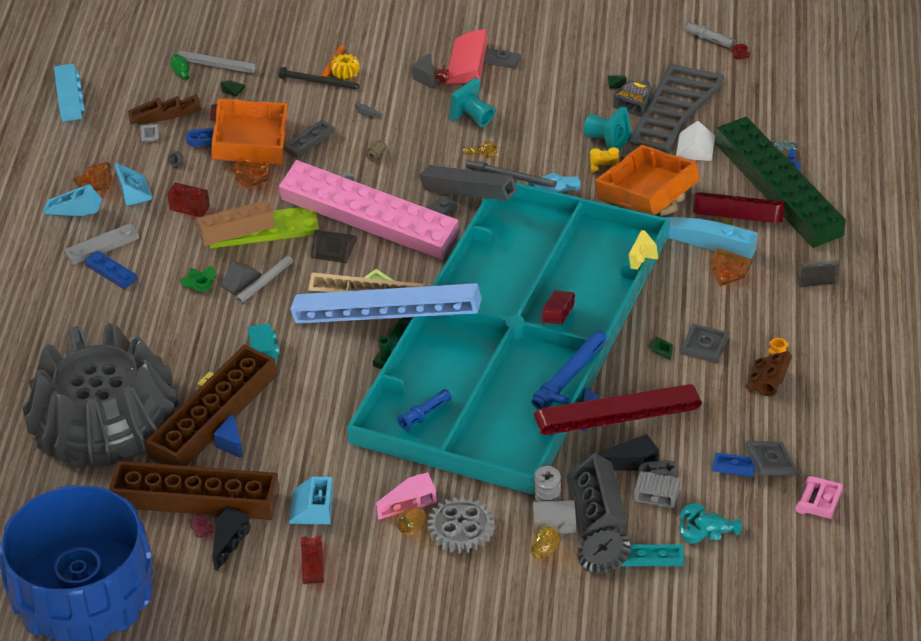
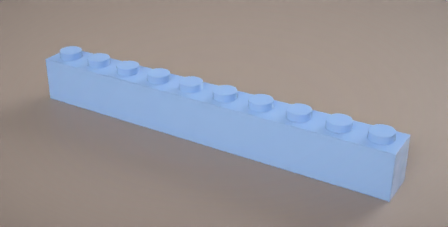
[290,283,482,324]

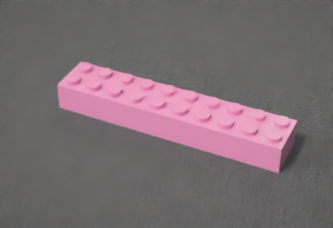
[279,160,460,260]

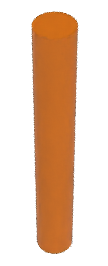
[321,45,346,77]

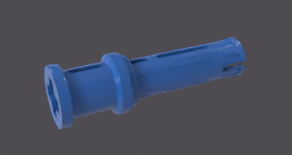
[397,389,452,431]

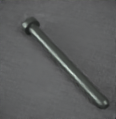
[279,67,359,90]

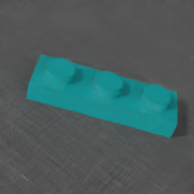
[621,544,684,566]

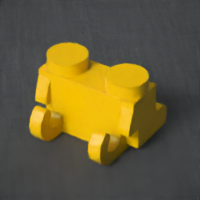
[590,147,619,173]

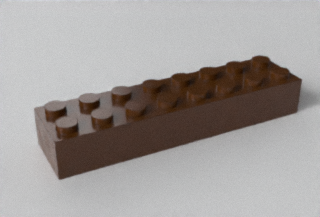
[145,344,277,466]
[109,461,280,520]

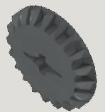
[577,527,631,574]

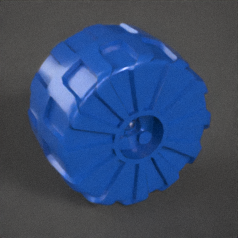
[0,485,154,641]

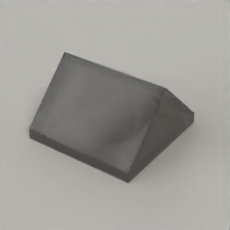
[311,230,357,263]
[795,261,840,287]

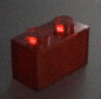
[167,182,210,217]

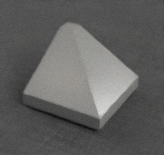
[140,124,159,143]

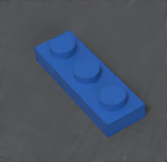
[85,251,137,289]

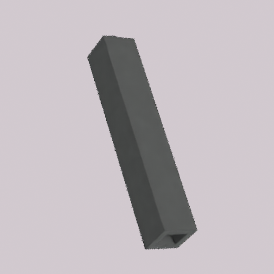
[419,165,517,201]

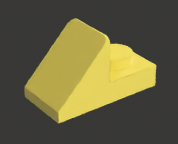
[629,230,658,270]

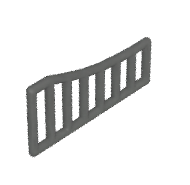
[629,64,724,152]

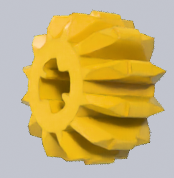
[331,53,360,80]

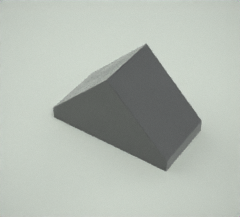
[412,54,435,88]
[221,261,261,295]

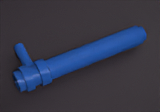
[531,330,607,410]

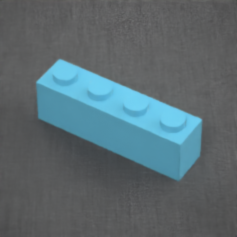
[54,63,85,122]

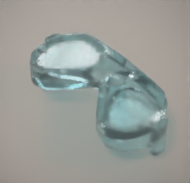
[772,139,798,151]

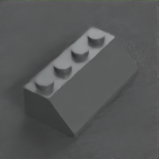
[566,453,627,539]

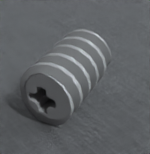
[535,466,561,502]

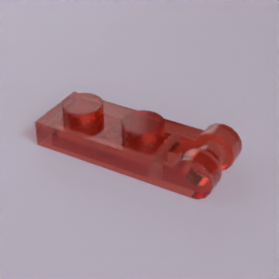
[301,535,324,584]

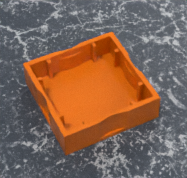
[212,98,288,165]
[595,145,700,215]

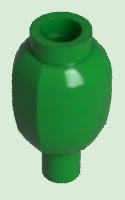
[170,54,190,80]

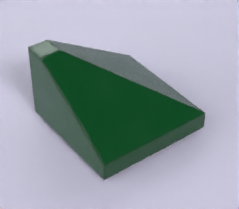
[608,75,626,88]
[221,80,245,96]
[649,336,673,360]

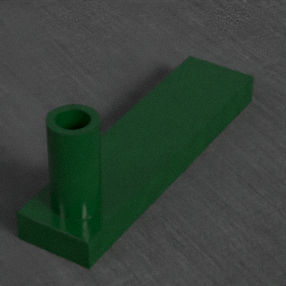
[373,317,413,369]

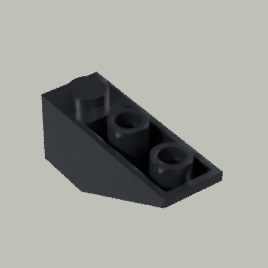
[597,434,659,471]
[212,506,251,571]

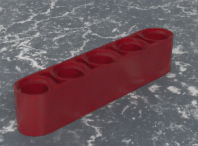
[693,192,784,223]

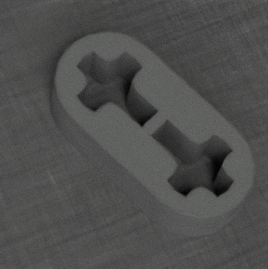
[639,460,677,478]

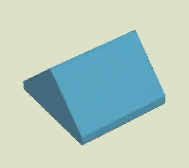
[115,162,153,206]

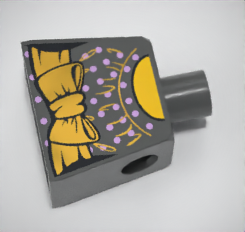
[613,80,652,117]

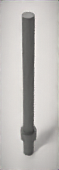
[466,161,557,188]

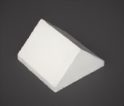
[676,121,715,161]

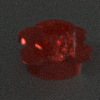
[731,44,750,59]
[436,65,449,85]

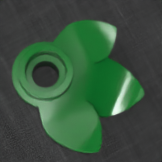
[180,266,216,292]

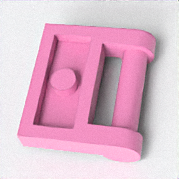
[795,476,843,519]

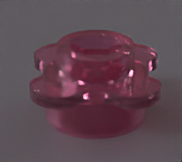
[191,516,215,537]

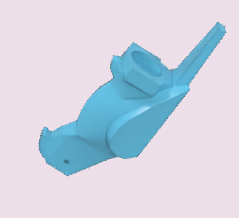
[528,173,581,193]

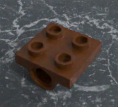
[746,351,792,396]

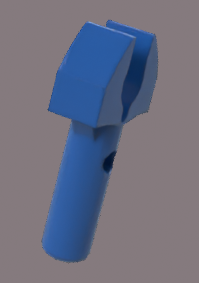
[788,149,801,171]

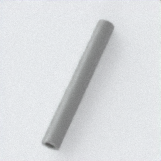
[235,256,293,304]

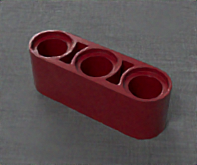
[542,290,575,325]

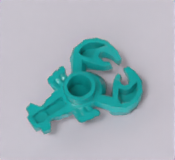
[679,503,742,544]

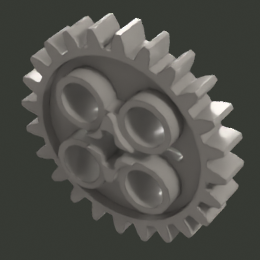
[427,496,495,554]

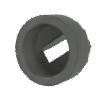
[168,151,184,166]

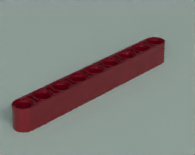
[533,384,702,435]

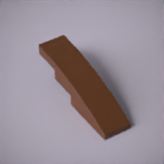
[128,94,201,124]

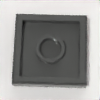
[680,324,730,363]
[744,441,797,475]

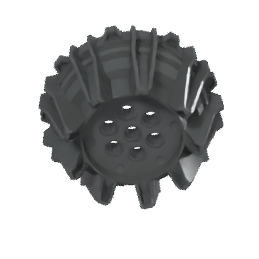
[22,323,179,468]

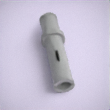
[686,22,735,49]

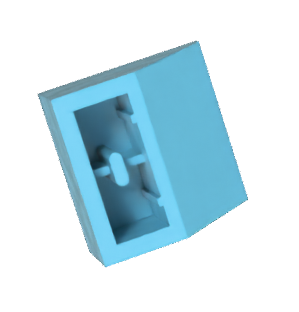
[289,477,334,524]

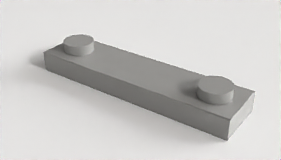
[64,223,139,265]

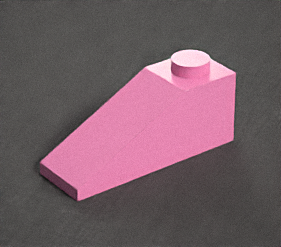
[376,472,437,520]

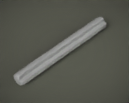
[177,50,256,74]

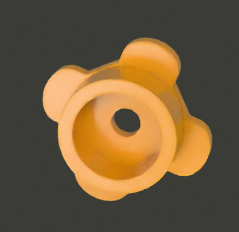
[768,338,788,355]

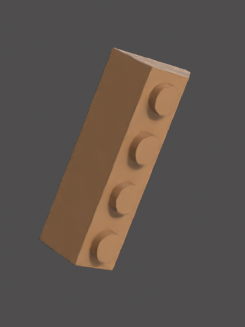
[194,200,275,246]

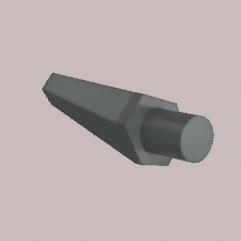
[355,102,381,118]

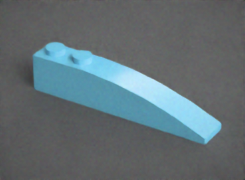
[663,217,757,261]

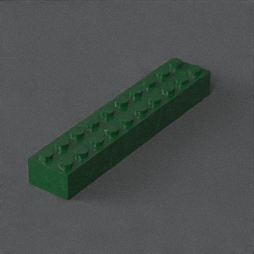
[715,116,846,248]

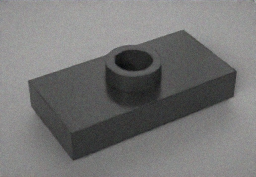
[484,48,521,69]

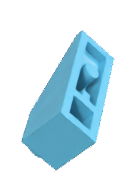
[43,184,102,216]

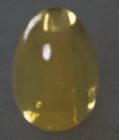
[397,507,427,535]
[531,527,561,559]

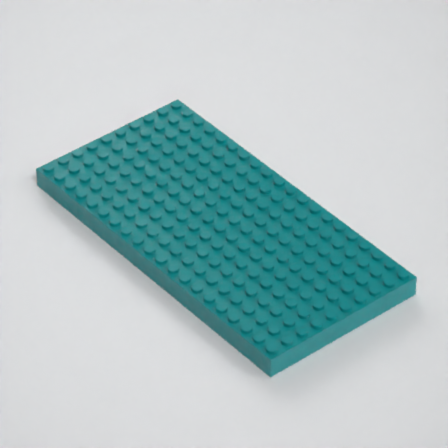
[347,182,670,495]

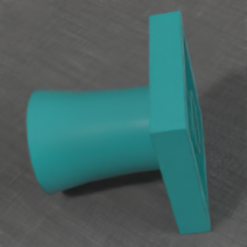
[449,77,496,127]
[584,106,632,151]

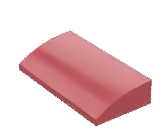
[446,29,488,84]

